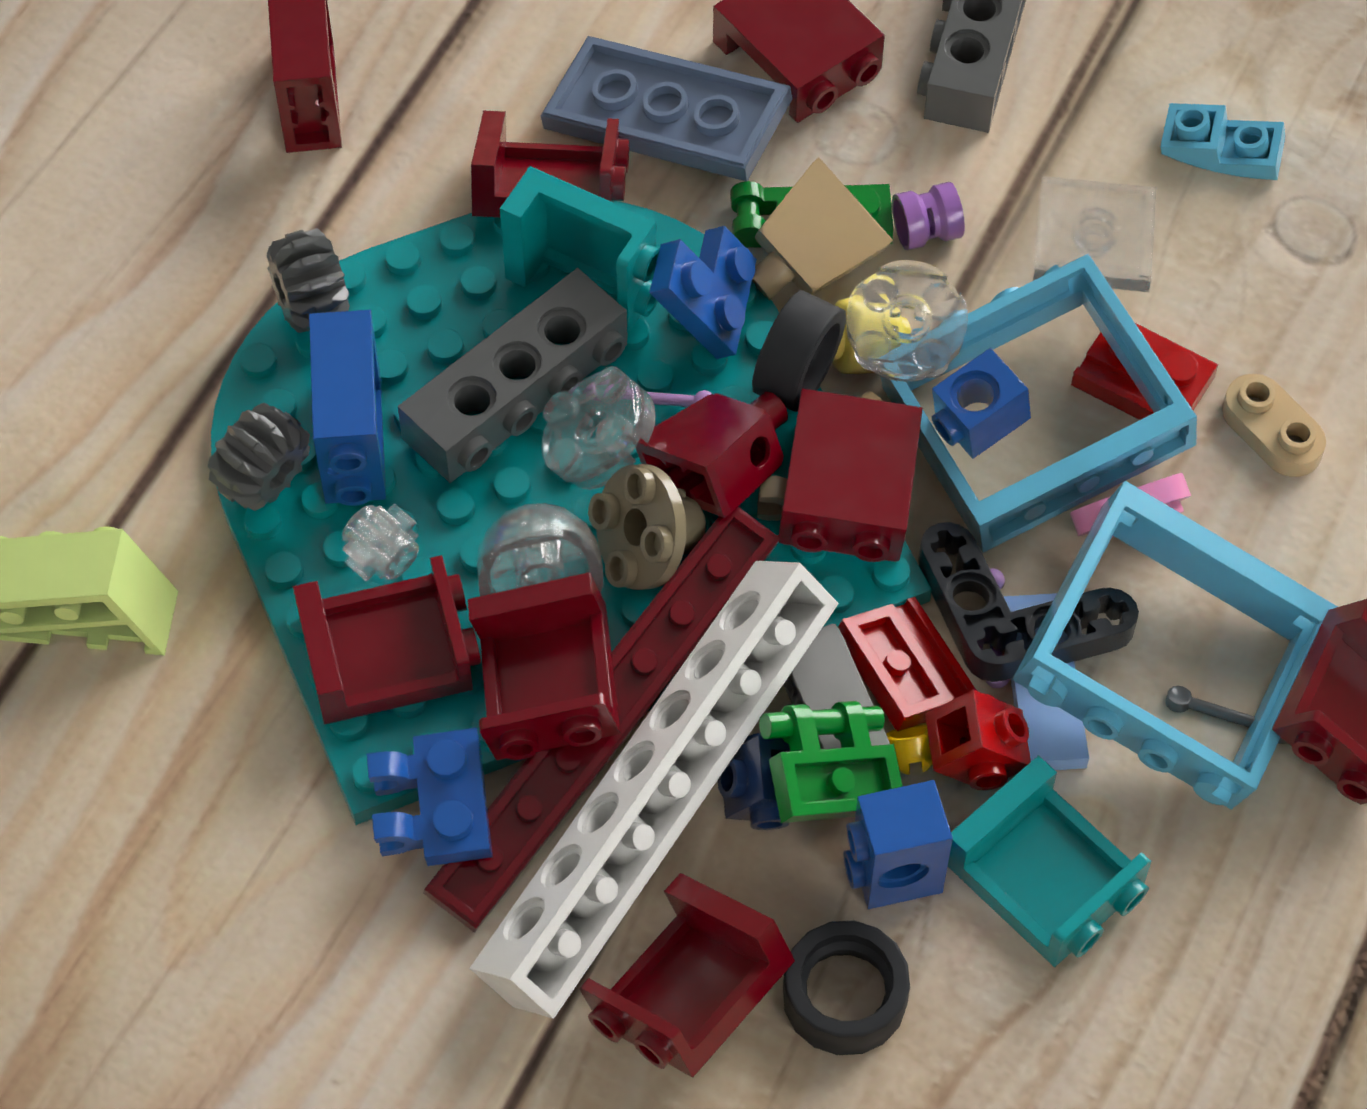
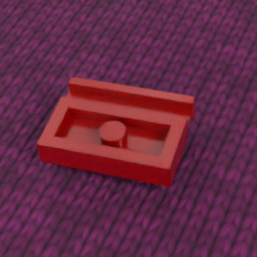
[1071,322,1218,420]
[838,597,976,732]

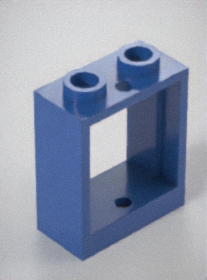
[309,309,386,506]

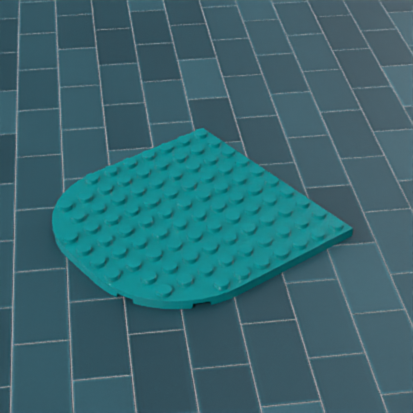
[211,201,932,825]

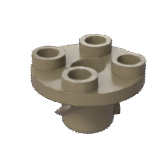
[588,464,706,590]

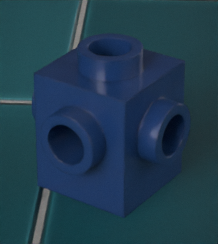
[718,733,790,830]

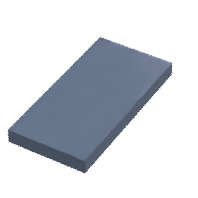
[541,36,792,181]

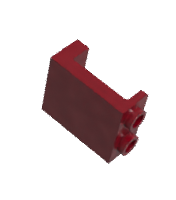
[713,0,885,123]
[471,110,630,217]
[778,388,923,562]
[293,555,481,725]
[468,572,620,760]
[1272,599,1367,805]
[579,873,795,1078]

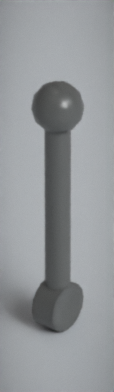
[1165,686,1287,744]

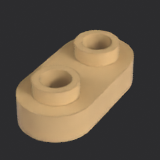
[1222,374,1326,477]

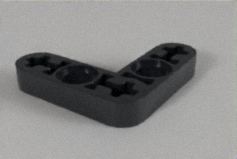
[918,522,1139,682]

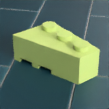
[0,527,179,656]

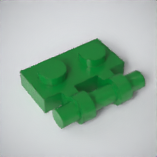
[759,701,903,823]

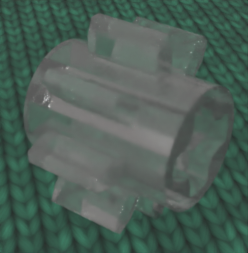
[342,503,419,582]

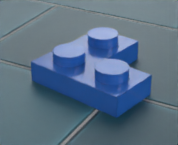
[649,225,757,359]

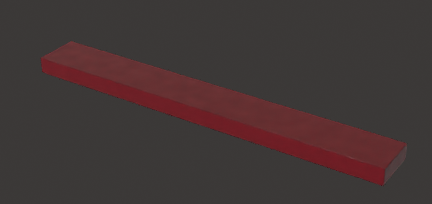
[423,507,781,933]

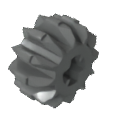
[266,228,350,333]
[208,402,310,511]

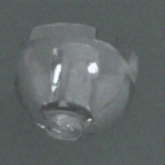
[477,503,603,596]

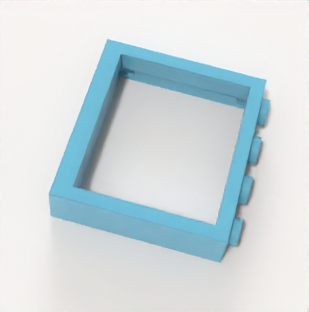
[877,253,1197,553]
[1012,480,1338,810]

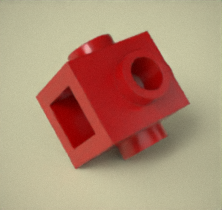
[925,689,1031,791]

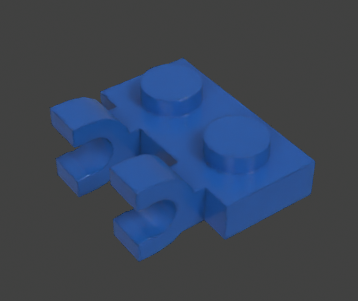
[366,727,493,866]

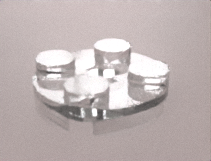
[846,260,968,382]
[542,366,656,490]

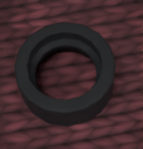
[752,290,846,412]
[783,920,910,1055]

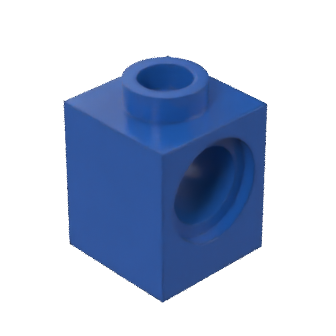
[931,347,1031,459]

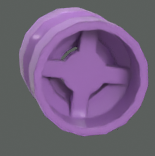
[892,182,965,250]

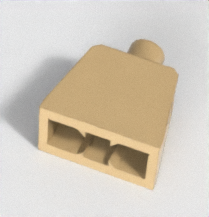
[752,157,893,301]

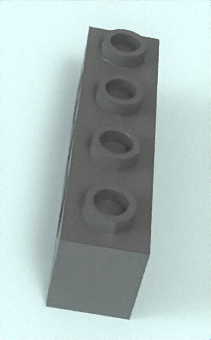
[917,0,1026,133]
[397,268,627,483]

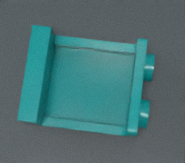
[500,166,660,332]
[948,755,1152,968]

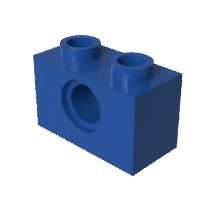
[843,780,953,910]

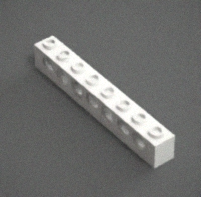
[469,561,839,1019]

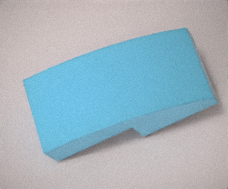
[1160,103,1286,180]

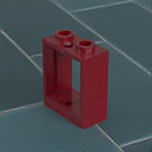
[268,0,342,153]

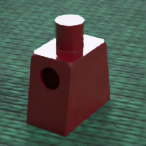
[633,392,788,518]

